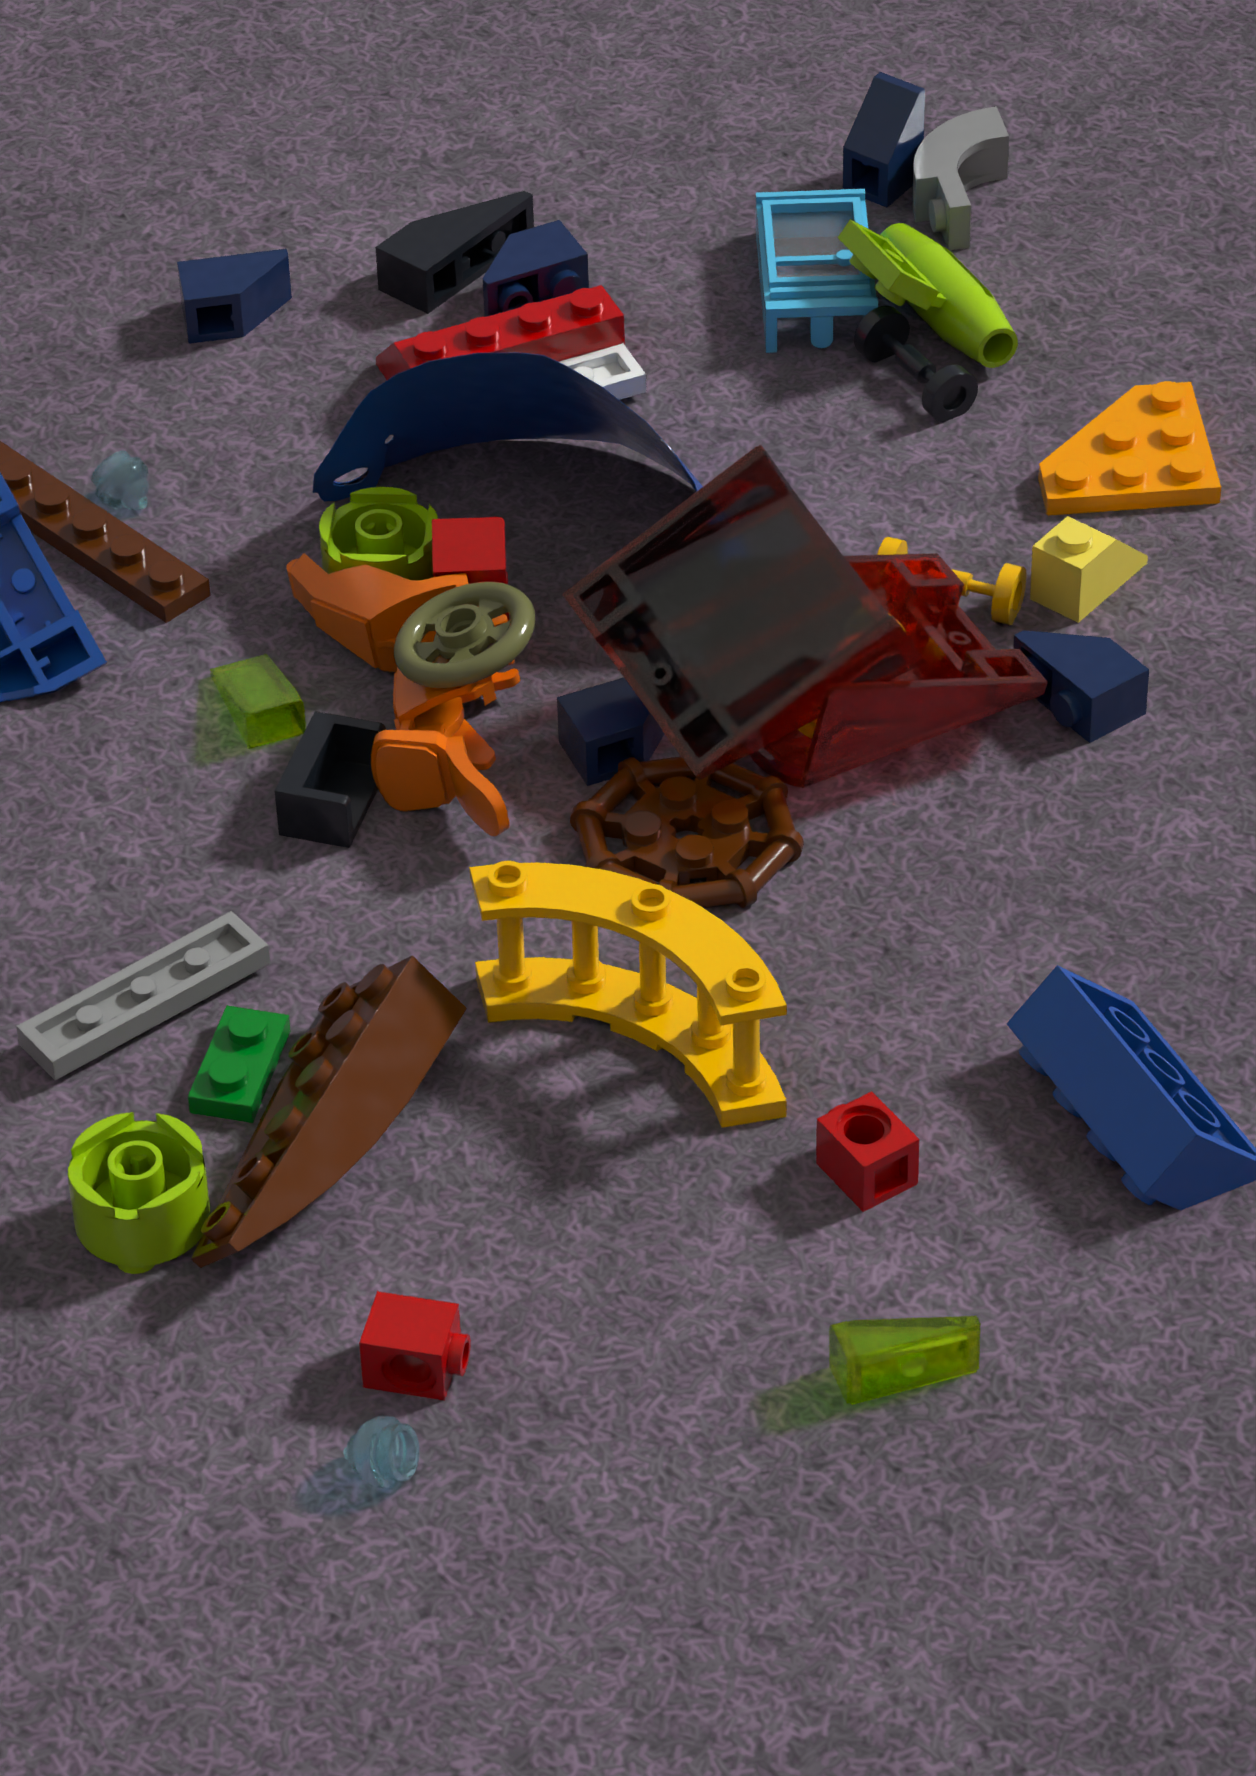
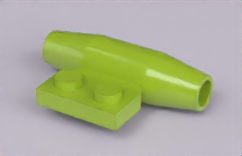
[837,219,1018,368]

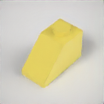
[1030,516,1148,623]

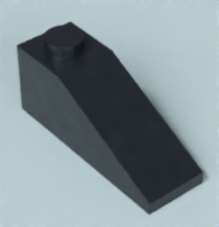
[375,191,534,314]

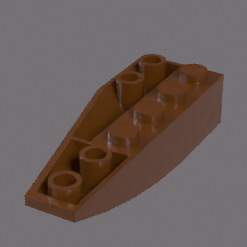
[191,955,467,1268]

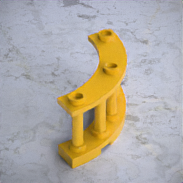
[469,861,787,1128]

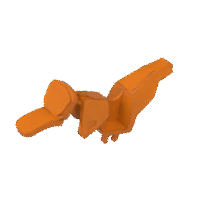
[286,553,520,837]

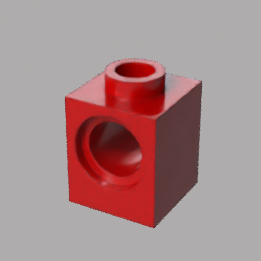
[816,1091,920,1212]
[359,1291,471,1401]

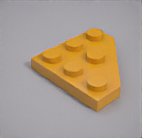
[1038,381,1221,516]

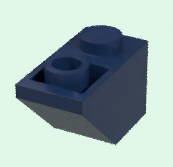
[843,72,925,208]
[482,220,589,317]
[177,249,292,344]
[1011,630,1149,743]
[557,664,676,786]

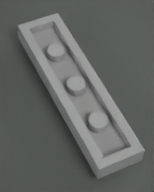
[16,911,270,1080]

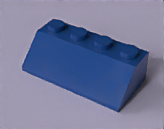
[1006,965,1256,1210]

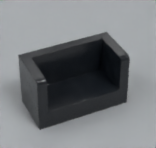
[275,711,386,848]

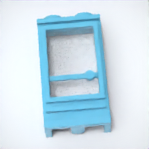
[756,189,878,353]

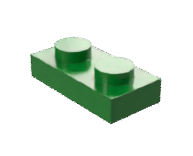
[188,1005,291,1123]

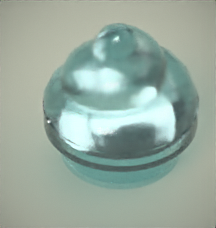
[91,450,149,510]
[343,1416,419,1488]

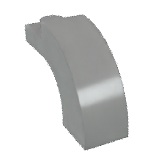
[912,106,1009,251]

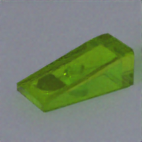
[210,654,306,749]
[829,1316,981,1405]

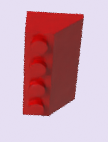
[376,285,625,380]

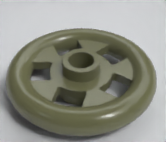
[394,582,536,688]

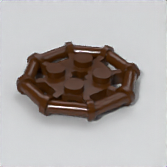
[570,747,804,908]

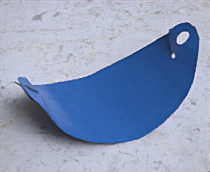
[313,352,758,623]

